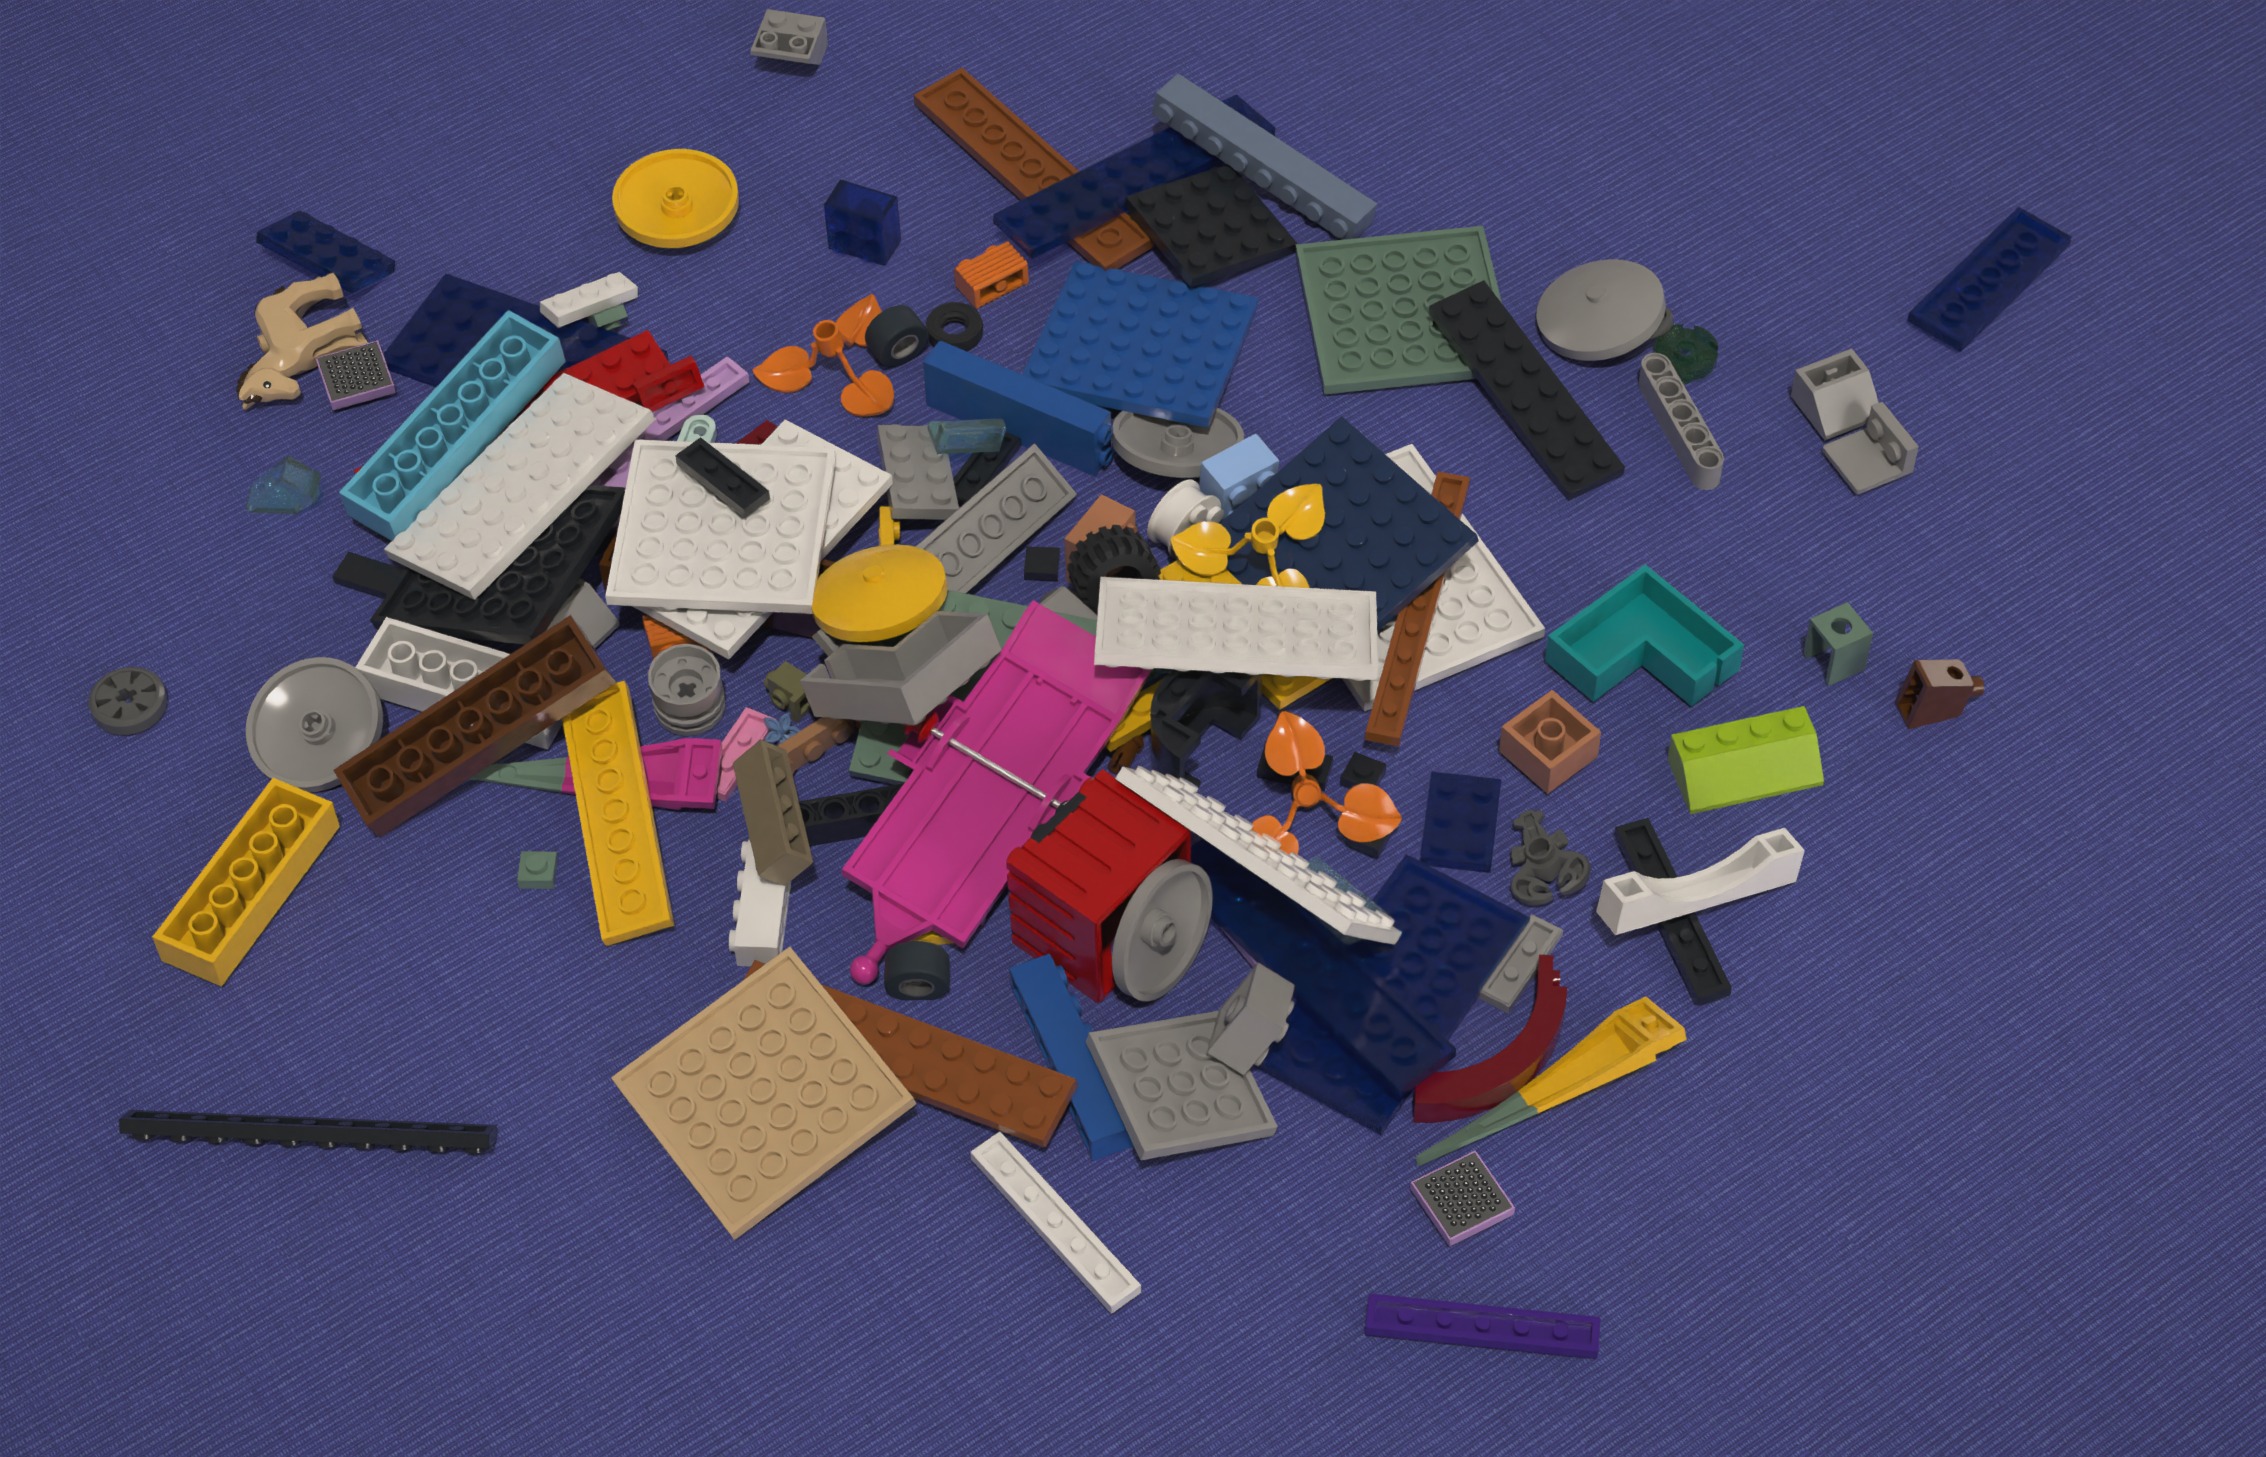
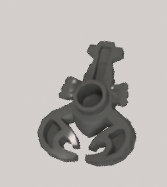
[1510,809,1591,906]

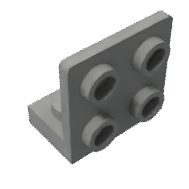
[1822,402,1919,494]

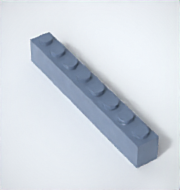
[1152,73,1378,240]

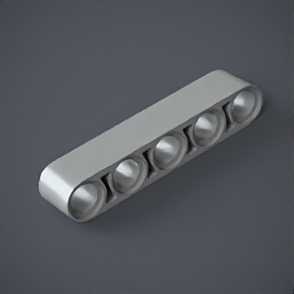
[1638,353,1724,490]

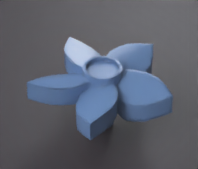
[763,713,801,745]

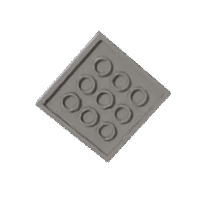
[1086,1011,1278,1160]

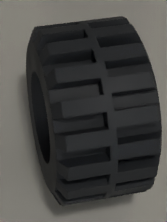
[1067,525,1161,615]

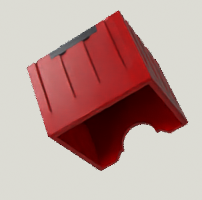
[1006,769,1191,1004]

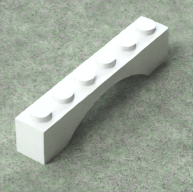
[1596,828,1805,935]

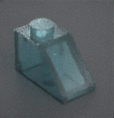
[245,455,321,514]

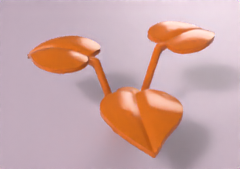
[752,294,895,417]
[1240,711,1402,874]

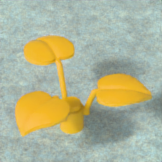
[1171,484,1325,588]

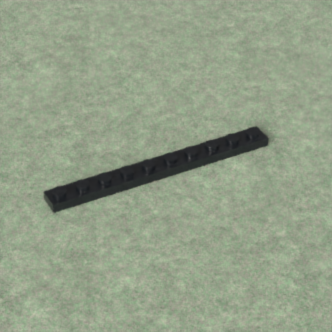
[119,1110,497,1153]

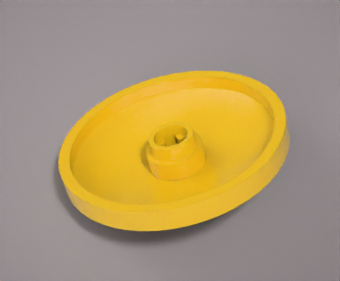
[612,149,739,248]
[811,545,948,642]

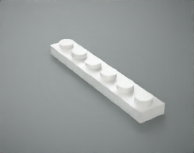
[970,1132,1141,1314]

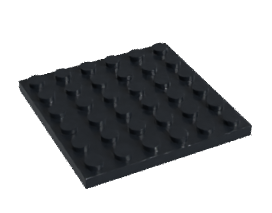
[370,485,626,644]

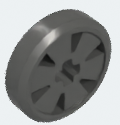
[88,667,167,735]

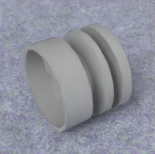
[648,644,726,736]

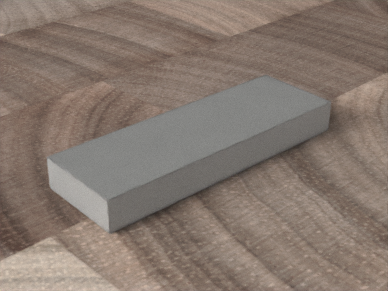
[1477,914,1563,1014]

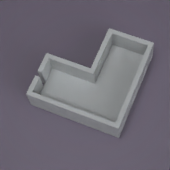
[800,611,1001,726]

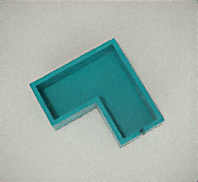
[1545,564,1744,706]

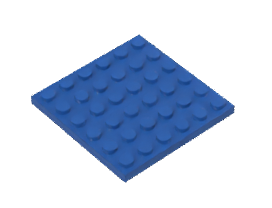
[1022,261,1259,428]

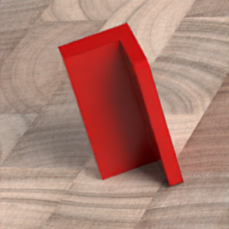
[632,355,705,412]

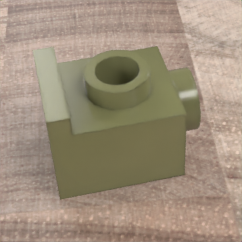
[764,661,811,723]

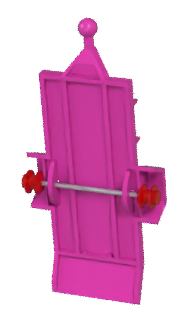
[841,600,1152,984]

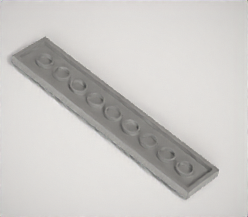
[812,443,1077,657]

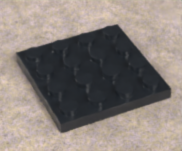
[1124,164,1298,287]

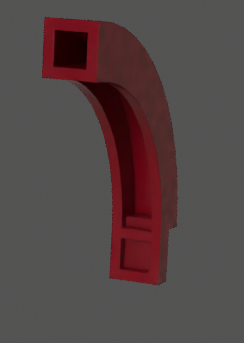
[1413,954,1568,1123]

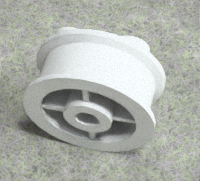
[1147,479,1224,559]

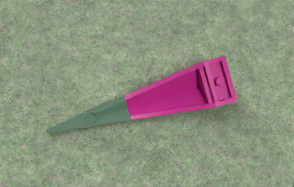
[470,738,723,810]

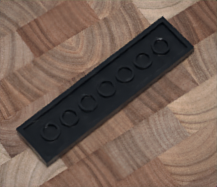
[1429,280,1625,501]

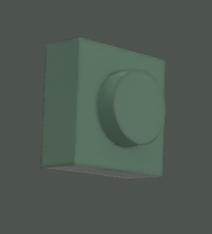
[588,304,628,332]
[517,851,558,889]

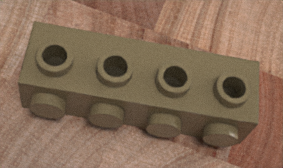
[733,739,813,886]

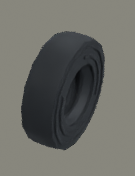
[926,302,983,351]

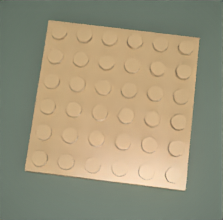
[611,947,916,1240]

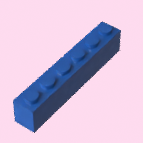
[1009,954,1134,1161]

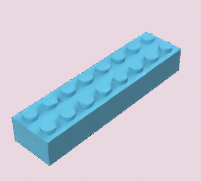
[339,310,566,541]

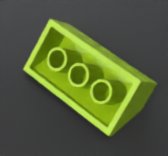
[1667,706,1824,814]

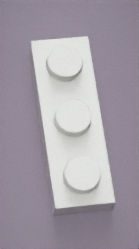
[540,272,638,328]

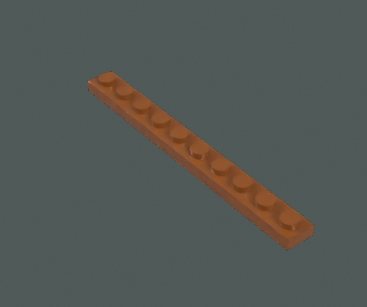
[1365,471,1470,747]

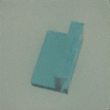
[927,419,1006,454]

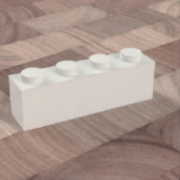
[729,840,792,966]

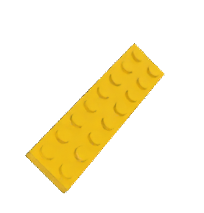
[562,680,674,946]

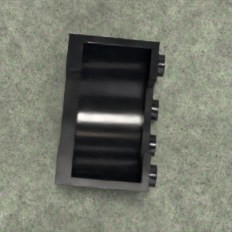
[1151,670,1262,788]

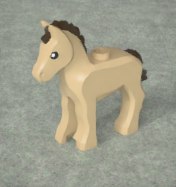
[236,273,368,410]

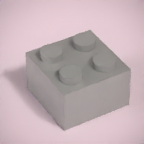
[1207,963,1295,1075]

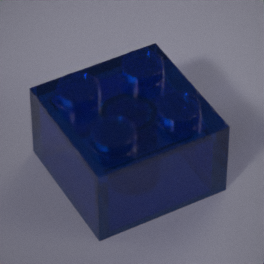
[824,179,901,266]

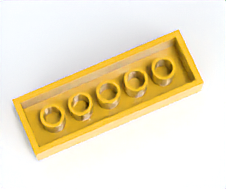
[152,778,340,987]

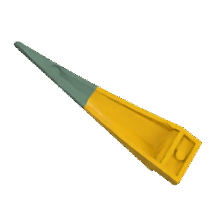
[1416,996,1687,1166]

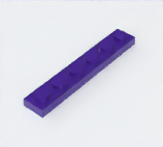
[1365,1293,1601,1359]

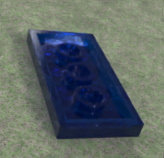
[256,211,395,293]

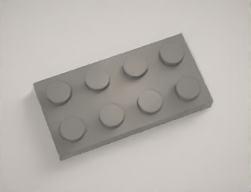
[876,424,959,520]

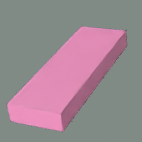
[716,707,776,802]

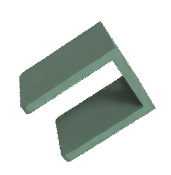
[1803,602,1873,686]

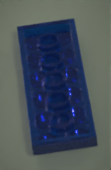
[1907,207,2072,352]

